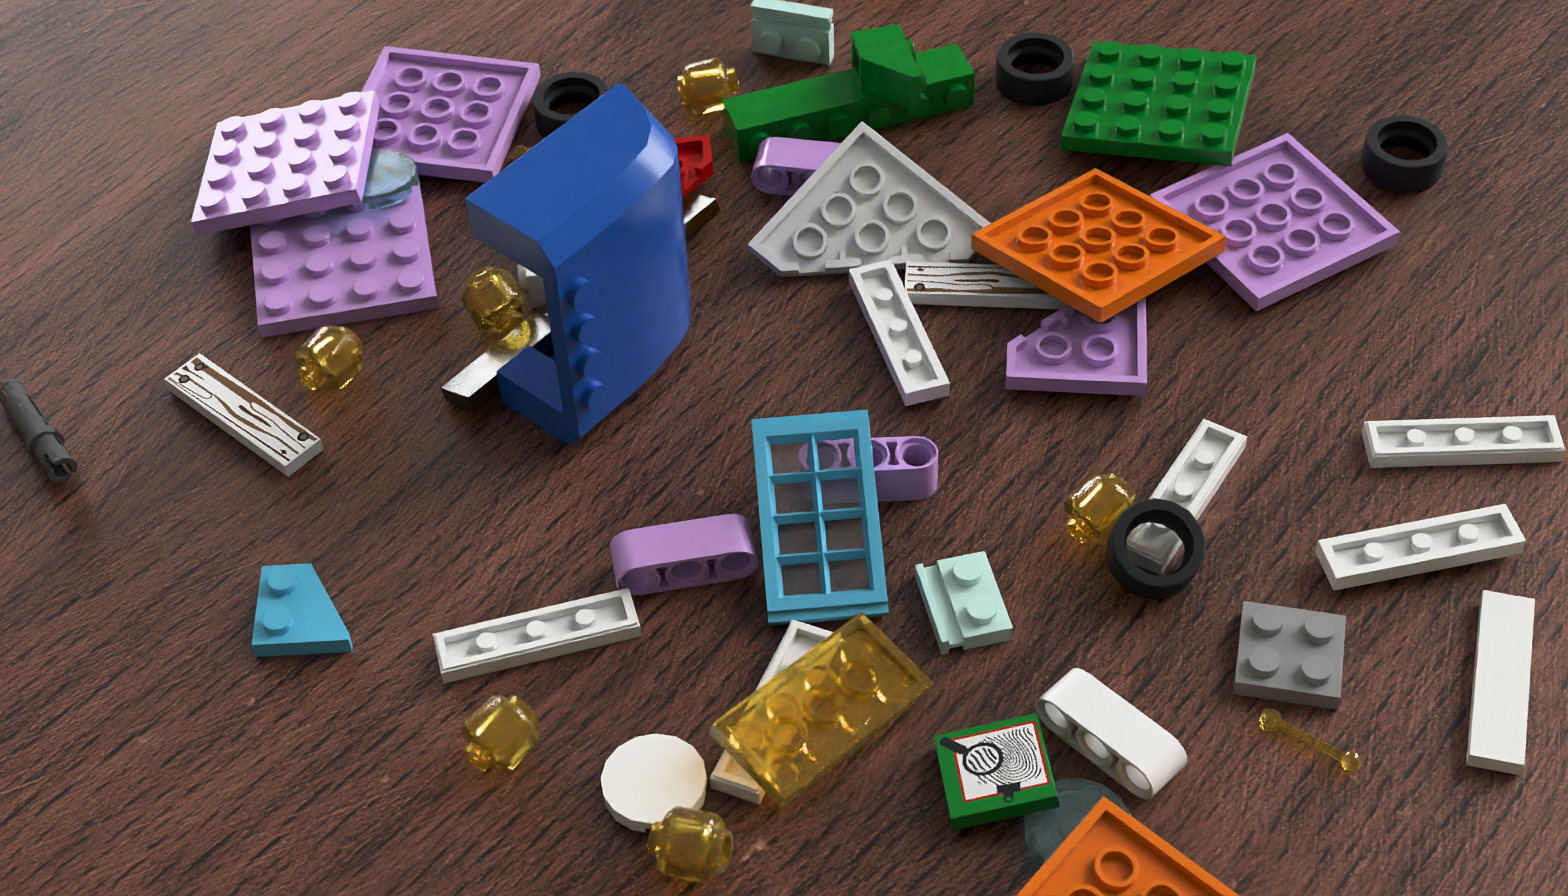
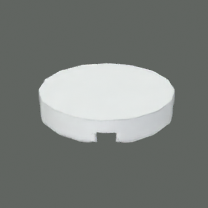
[600,733,707,832]

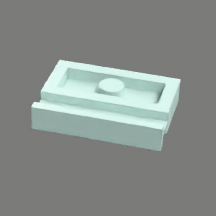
[751,0,834,65]
[915,551,1013,655]

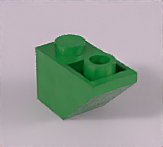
[851,24,926,110]

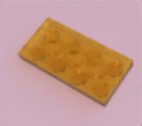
[709,612,933,808]

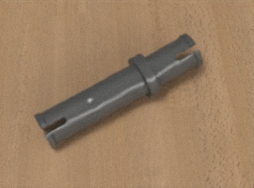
[0,378,77,483]

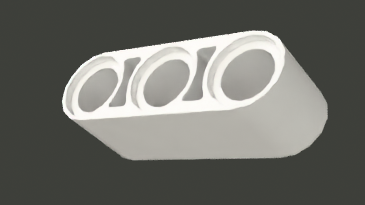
[1035,668,1188,800]

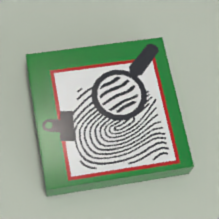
[934,713,1060,830]

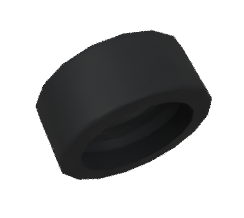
[995,32,1075,106]
[532,71,609,138]
[1361,115,1449,193]
[1105,498,1206,600]

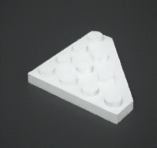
[748,121,991,277]

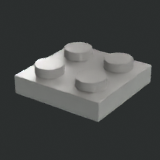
[1233,601,1346,710]

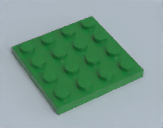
[1061,41,1256,166]

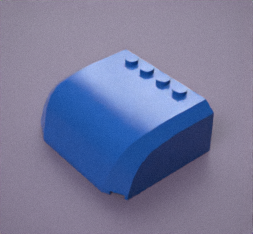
[465,83,692,445]

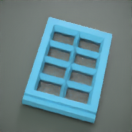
[751,410,889,626]

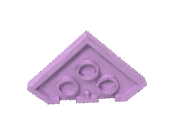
[1005,297,1147,396]

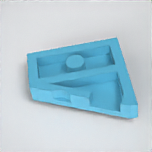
[251,563,353,657]

